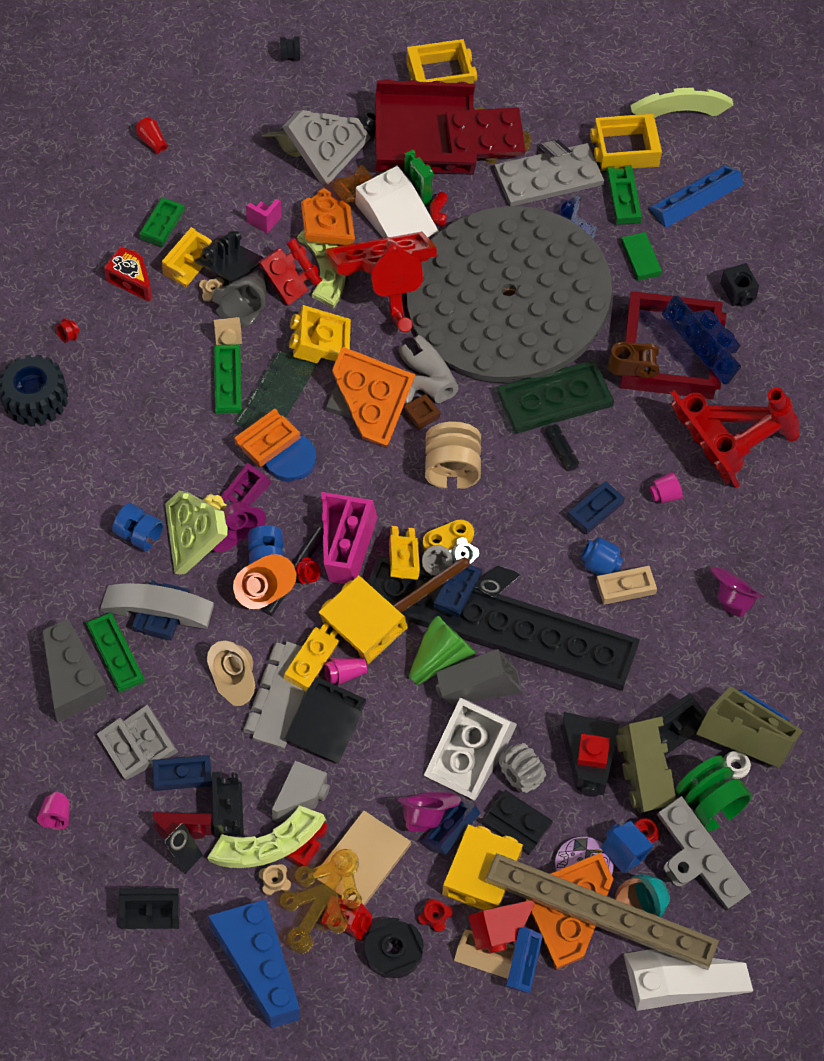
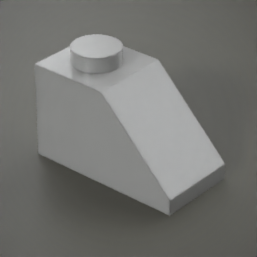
[272,761,330,822]

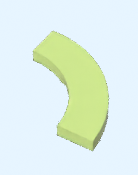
[631,88,733,118]
[297,229,346,309]
[207,805,326,868]

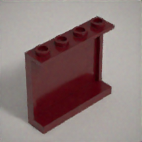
[375,79,477,174]

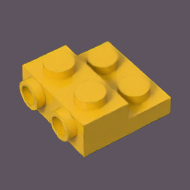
[289,305,351,363]

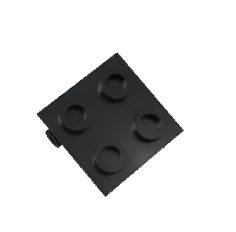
[194,231,264,282]

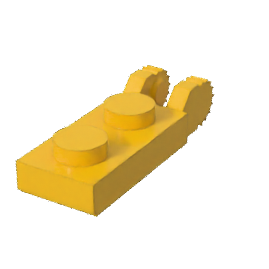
[389,526,420,580]

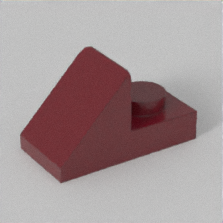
[153,812,212,840]

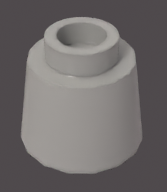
[422,545,453,576]

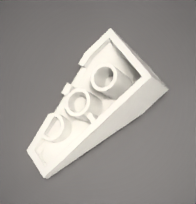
[624,949,753,1011]

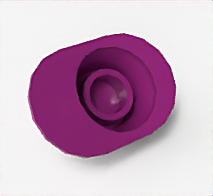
[212,502,267,552]
[710,567,764,617]
[398,792,461,832]

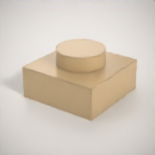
[214,317,242,345]

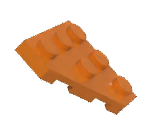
[332,347,416,448]
[524,852,613,970]

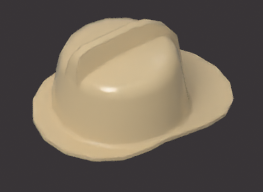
[207,640,255,706]

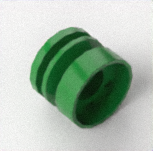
[675,756,753,832]

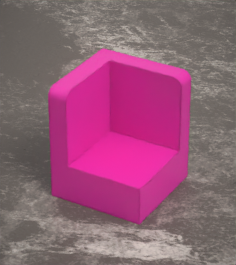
[246,199,282,233]

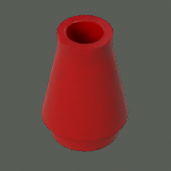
[135,117,168,154]

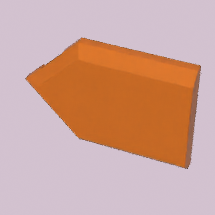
[301,188,355,245]

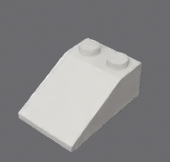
[355,166,439,238]
[424,698,517,800]

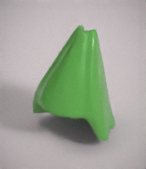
[409,616,477,685]

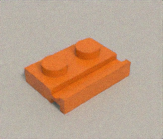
[234,409,300,468]

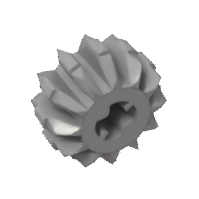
[499,743,546,793]

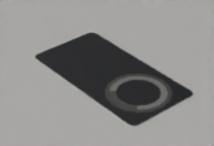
[475,566,520,597]
[165,823,203,874]

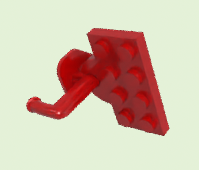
[325,231,437,333]

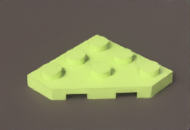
[165,490,228,574]

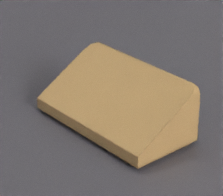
[454,929,515,979]

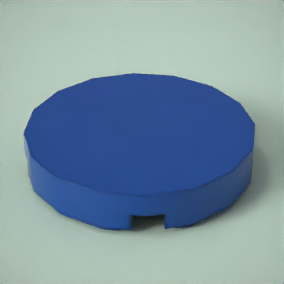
[264,435,316,482]

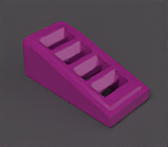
[221,463,272,506]

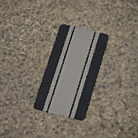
[537,140,572,157]

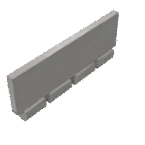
[243,642,305,749]

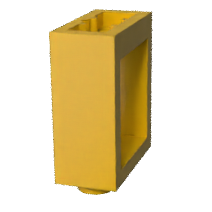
[406,39,477,84]
[590,114,662,171]

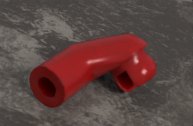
[430,192,448,227]

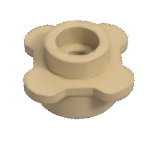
[199,277,224,301]
[259,864,291,896]

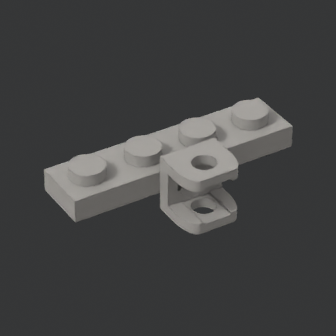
[657,796,751,910]

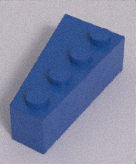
[208,899,300,1028]

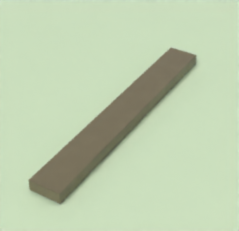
[485,853,719,970]

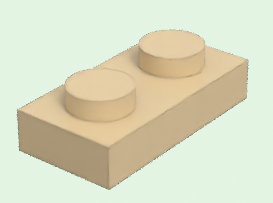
[596,566,657,605]

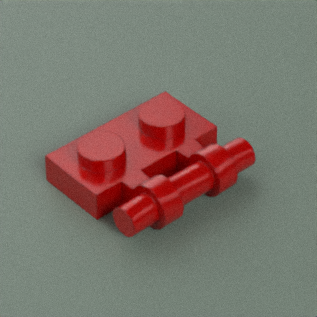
[258,238,322,305]

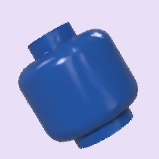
[581,537,623,576]

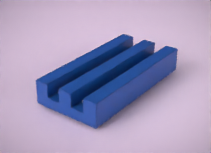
[507,927,543,993]

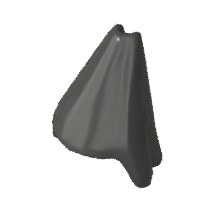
[212,270,267,327]

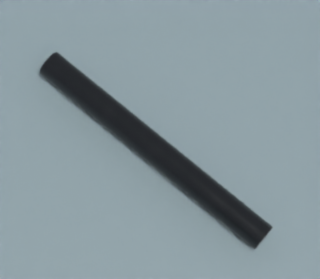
[263,527,324,616]

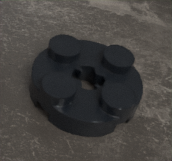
[364,918,424,978]

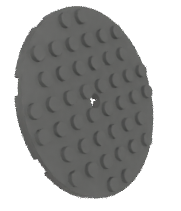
[407,206,612,383]

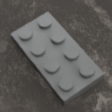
[494,143,604,206]

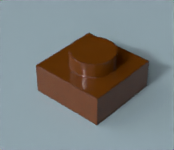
[404,394,440,430]

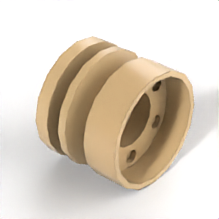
[425,422,481,489]

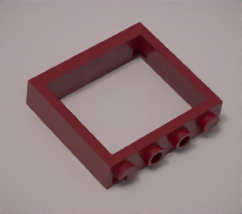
[620,291,727,399]

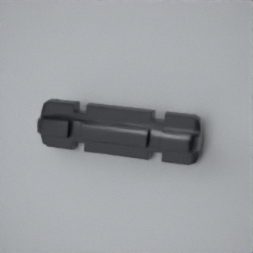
[546,424,579,471]

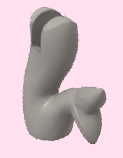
[399,335,458,405]

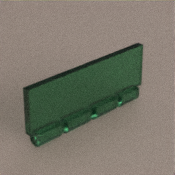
[235,351,317,432]

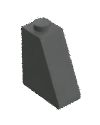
[436,649,523,705]

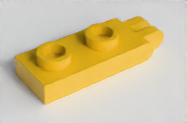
[283,622,340,691]

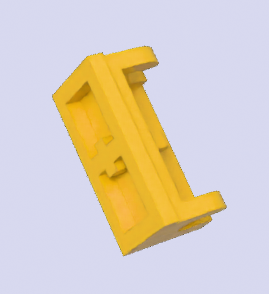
[162,227,212,287]

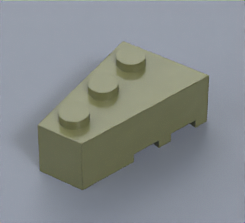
[696,686,803,768]
[616,717,676,814]

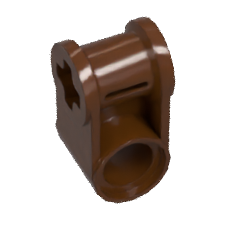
[608,342,659,378]

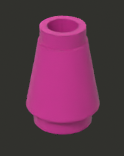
[324,658,367,686]

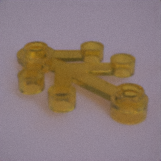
[280,849,362,954]

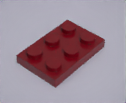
[445,107,526,159]

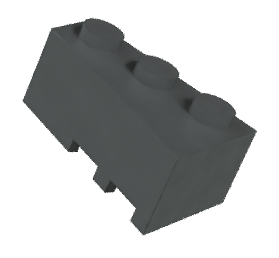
[43,619,108,723]

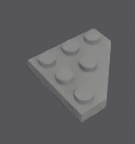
[282,110,371,185]

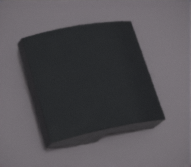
[284,687,362,764]

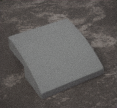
[97,705,178,780]

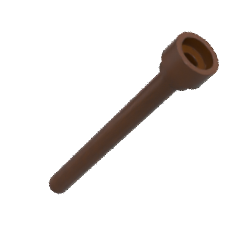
[393,557,470,613]

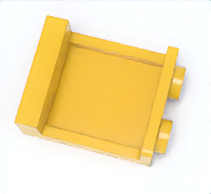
[319,575,408,665]
[442,824,523,911]

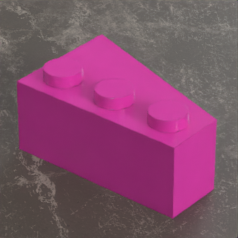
[321,492,378,584]

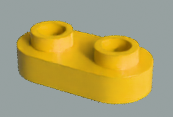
[423,520,474,551]

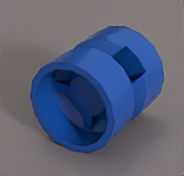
[112,502,164,552]
[248,525,284,564]

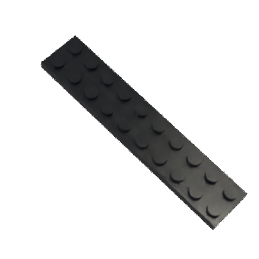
[368,556,640,691]

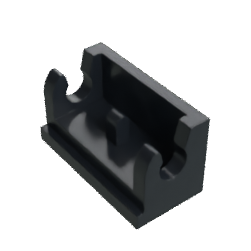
[655,693,706,756]
[212,772,244,837]
[118,888,180,929]

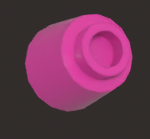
[649,471,683,504]
[37,792,70,830]

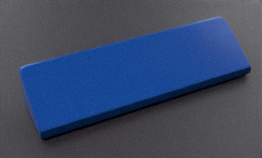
[648,165,744,228]

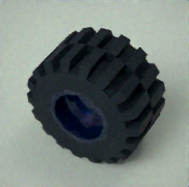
[0,355,68,427]

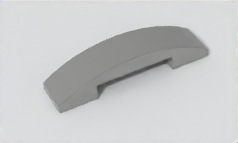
[100,583,214,629]

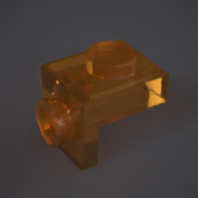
[331,165,374,203]

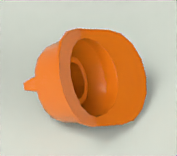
[233,554,296,609]

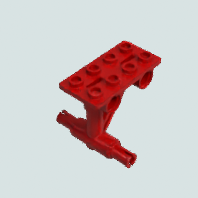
[670,387,800,488]

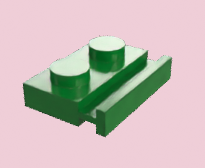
[404,149,434,206]

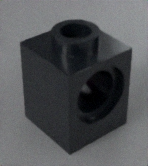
[720,263,759,306]

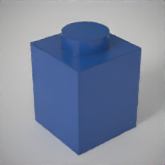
[601,820,654,874]

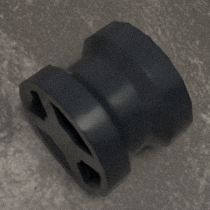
[280,36,300,61]

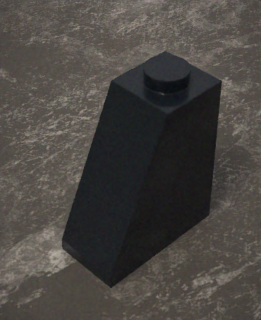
[561,712,620,797]

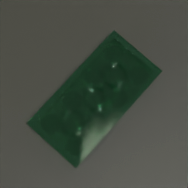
[497,360,614,434]

